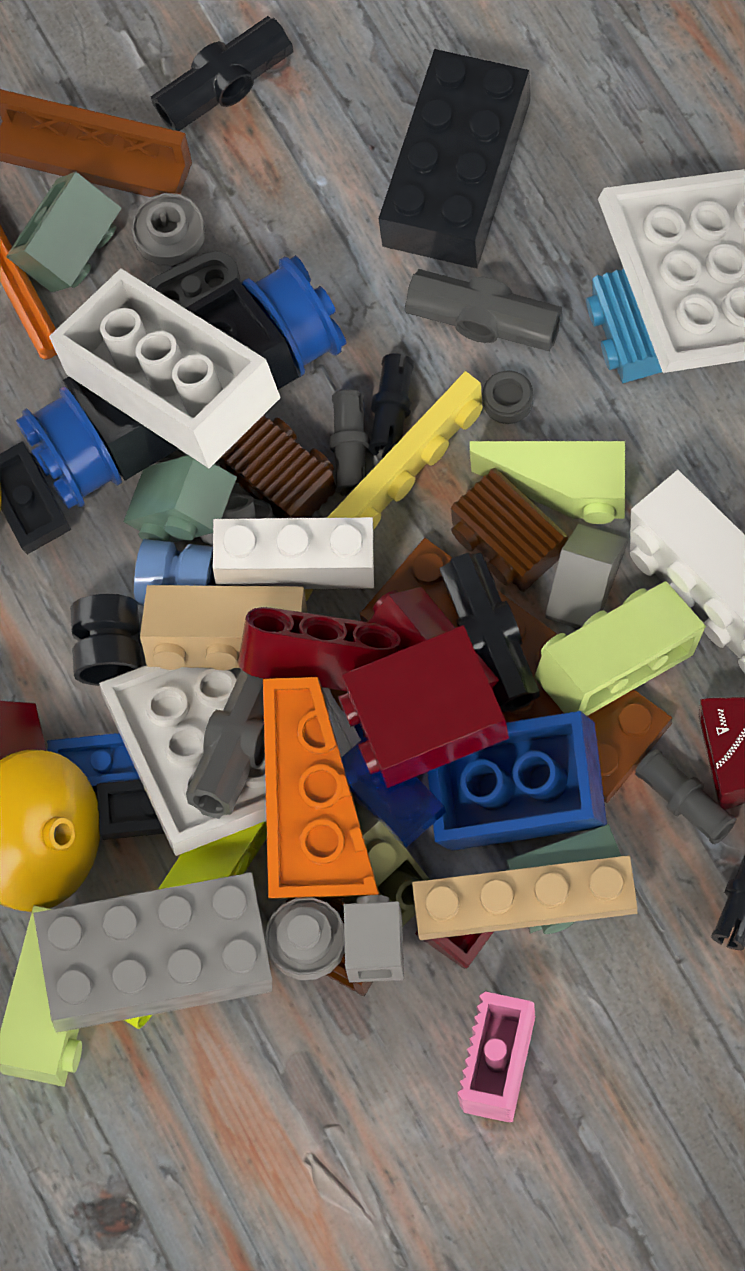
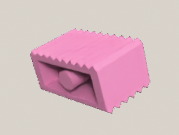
[457,991,536,1122]

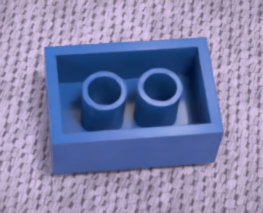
[427,711,607,851]

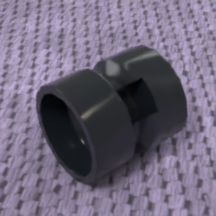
[70,594,141,686]

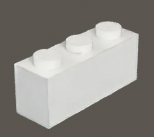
[213,517,374,589]

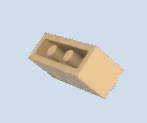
[140,585,308,670]

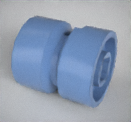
[134,539,216,606]

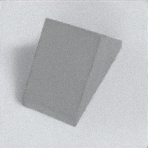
[545,524,628,629]

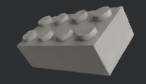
[33,872,272,1033]

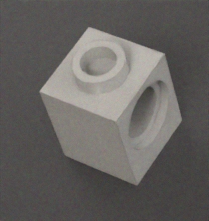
[344,895,404,983]

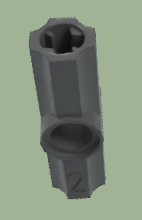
[405,269,562,352]
[186,670,265,819]

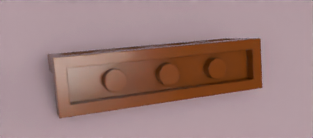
[0,89,192,197]

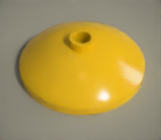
[0,750,100,912]

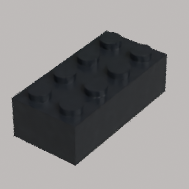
[378,49,530,269]

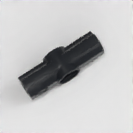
[151,16,294,131]
[440,552,540,712]

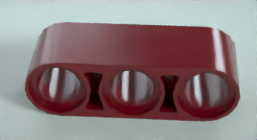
[238,607,401,691]

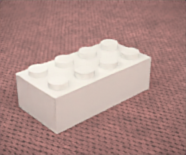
[49,268,281,468]
[630,470,745,673]

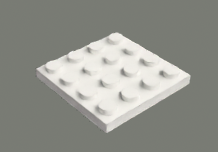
[598,169,745,373]
[99,665,376,856]

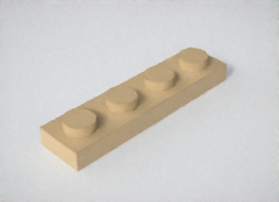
[412,855,638,940]

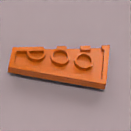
[263,677,380,899]

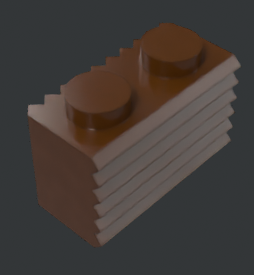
[218,415,335,518]
[451,468,568,592]

